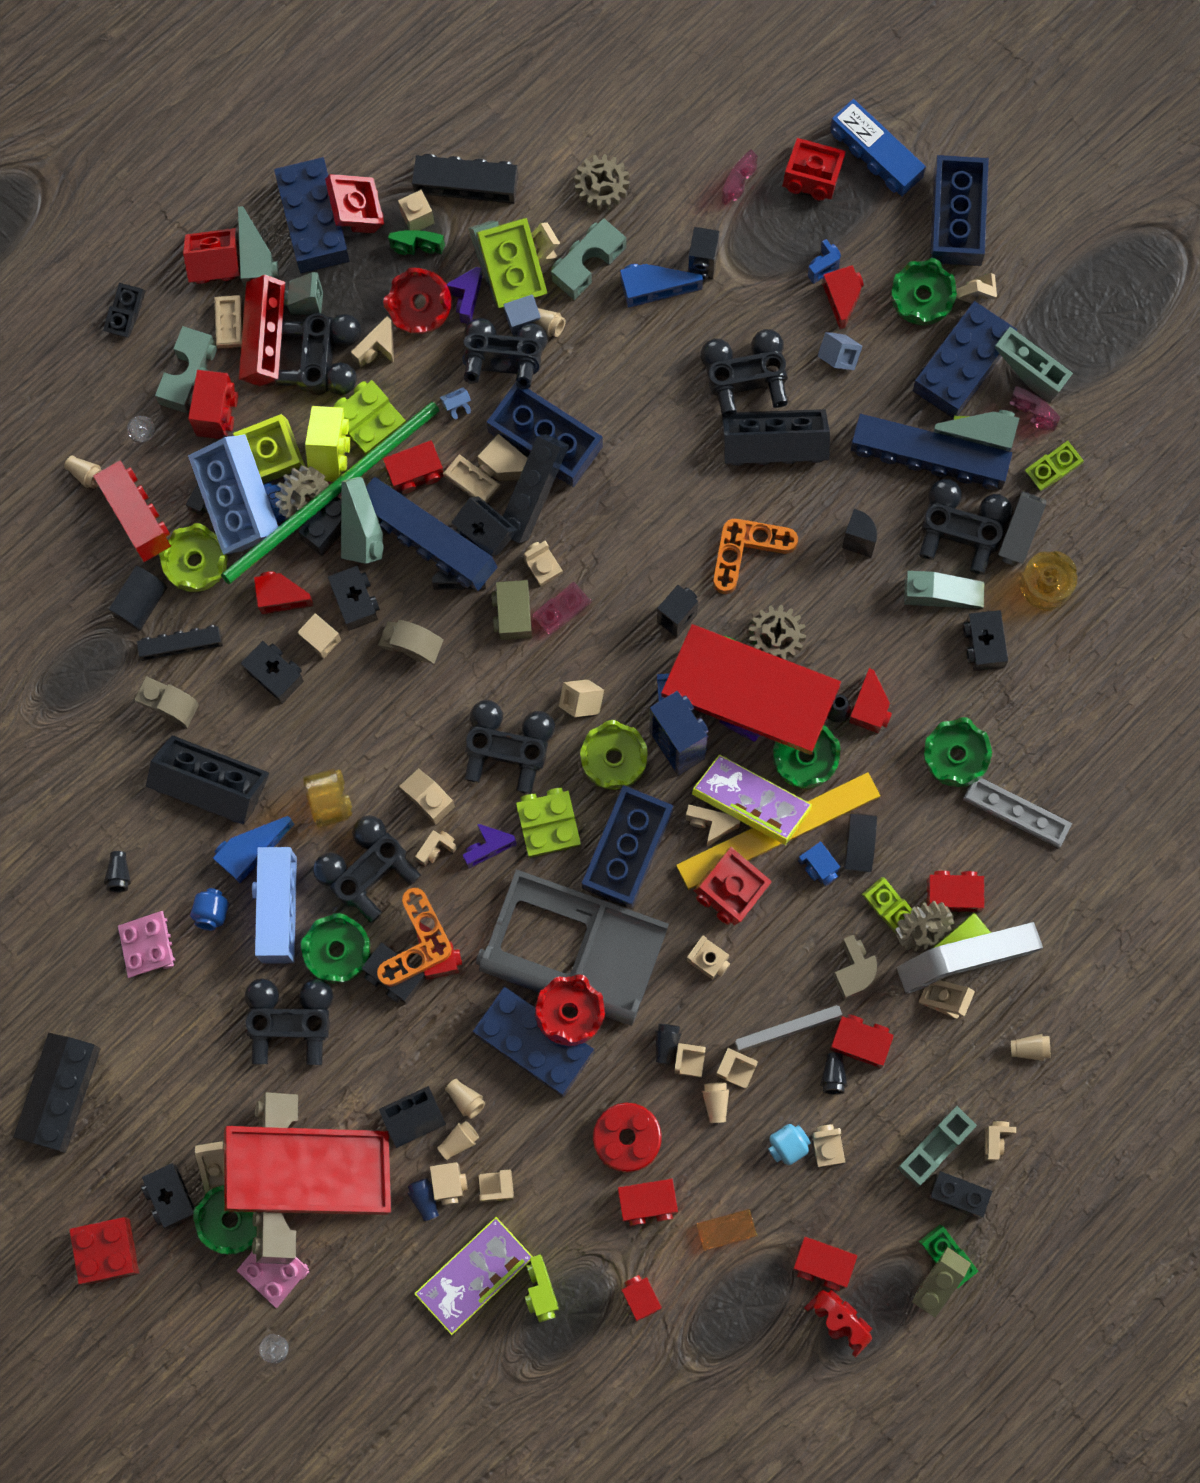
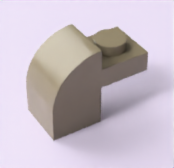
[378,620,444,664]
[135,676,199,728]
[833,935,877,1001]

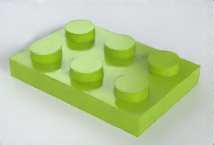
[476,218,548,308]

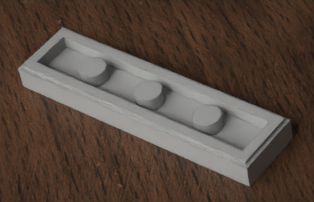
[963,778,1072,848]
[735,1005,842,1053]

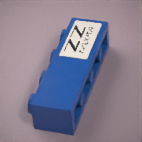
[830,99,926,197]

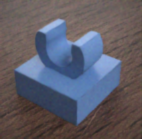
[440,387,471,419]

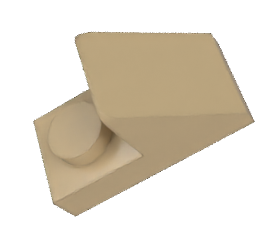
[531,223,560,267]
[351,317,394,367]
[686,805,740,846]
[919,980,975,1019]
[195,1141,224,1194]

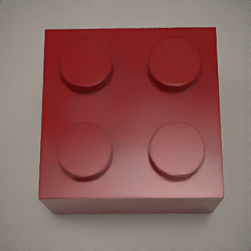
[188,370,238,439]
[69,1217,139,1285]

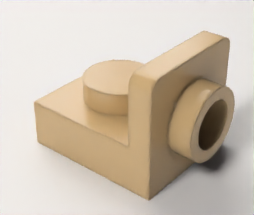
[957,273,997,304]
[523,541,563,587]
[415,830,457,867]
[984,1121,1016,1162]
[812,1125,845,1168]

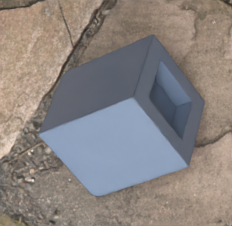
[503,294,541,336]
[818,332,862,370]

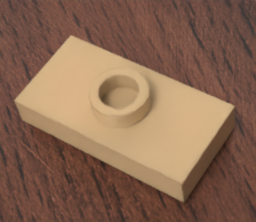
[214,295,243,348]
[443,454,500,503]

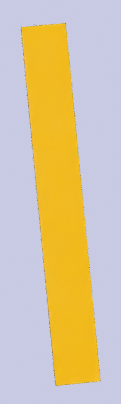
[676,772,880,890]

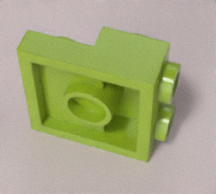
[334,380,406,455]
[516,788,581,858]
[525,1254,559,1322]

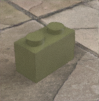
[492,580,532,640]
[912,1247,971,1318]

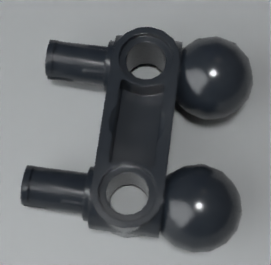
[275,313,361,396]
[462,318,548,389]
[700,329,788,417]
[919,479,1012,575]
[464,700,555,794]
[313,815,421,923]
[244,978,333,1065]

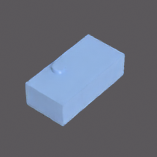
[188,435,278,555]
[252,847,297,964]

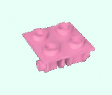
[118,911,176,978]
[237,1252,310,1309]

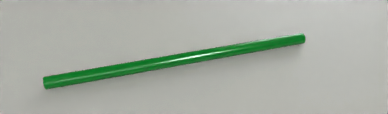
[221,402,439,584]

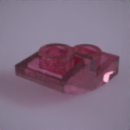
[722,149,758,205]
[1009,386,1060,431]
[532,581,592,635]

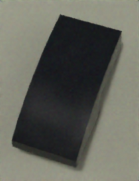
[103,283,146,338]
[844,813,877,872]

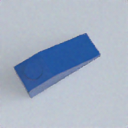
[620,264,703,308]
[213,816,295,883]

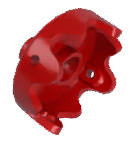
[383,268,451,334]
[535,974,605,1046]
[593,1102,662,1173]
[804,1290,872,1358]

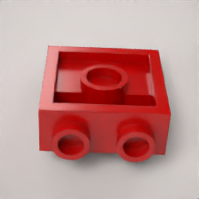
[782,138,846,200]
[325,174,384,233]
[693,847,772,926]

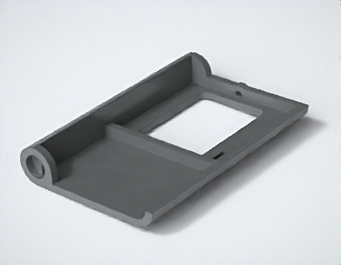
[476,869,669,1026]

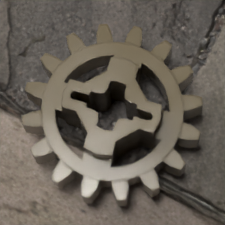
[574,154,630,210]
[275,465,329,519]
[748,605,806,660]
[895,901,954,951]

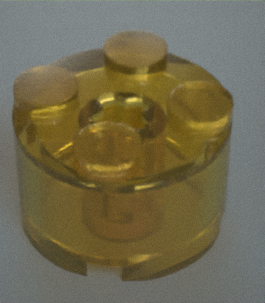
[1020,551,1077,611]
[302,768,352,829]

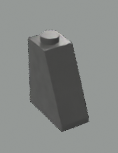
[999,491,1047,566]

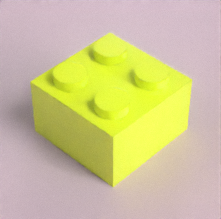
[305,406,350,482]
[233,414,305,484]

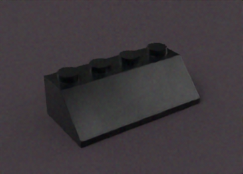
[722,409,830,466]
[146,735,269,825]
[13,1033,101,1153]

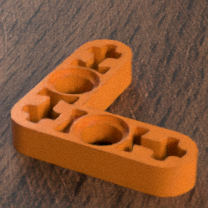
[713,519,798,594]
[377,888,452,987]

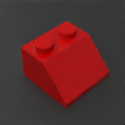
[183,228,240,284]

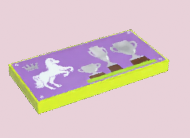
[692,755,812,845]
[414,1217,533,1335]

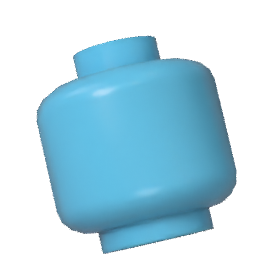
[768,1124,811,1165]

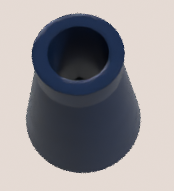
[407,1178,439,1221]

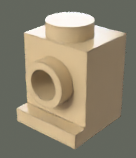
[687,936,730,980]

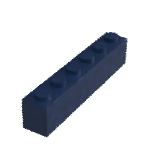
[850,414,1013,490]
[366,476,498,591]

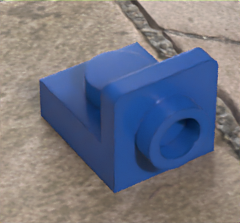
[808,239,841,284]

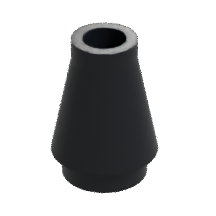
[827,695,851,722]
[104,851,131,893]
[655,1023,682,1064]
[820,1053,848,1095]

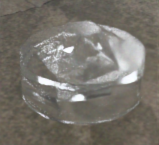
[127,416,155,442]
[259,1334,289,1364]

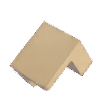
[298,613,341,659]
[559,680,604,717]
[674,1043,706,1078]
[716,1048,758,1088]
[479,1170,514,1202]

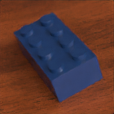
[930,155,989,266]
[274,157,350,274]
[912,301,1017,419]
[487,382,603,488]
[649,690,709,776]
[582,785,673,909]
[473,987,595,1098]

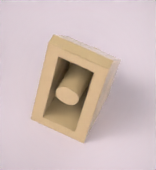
[478,434,528,481]
[399,768,455,825]

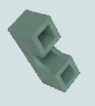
[551,218,626,300]
[155,326,217,414]
[897,1106,977,1188]

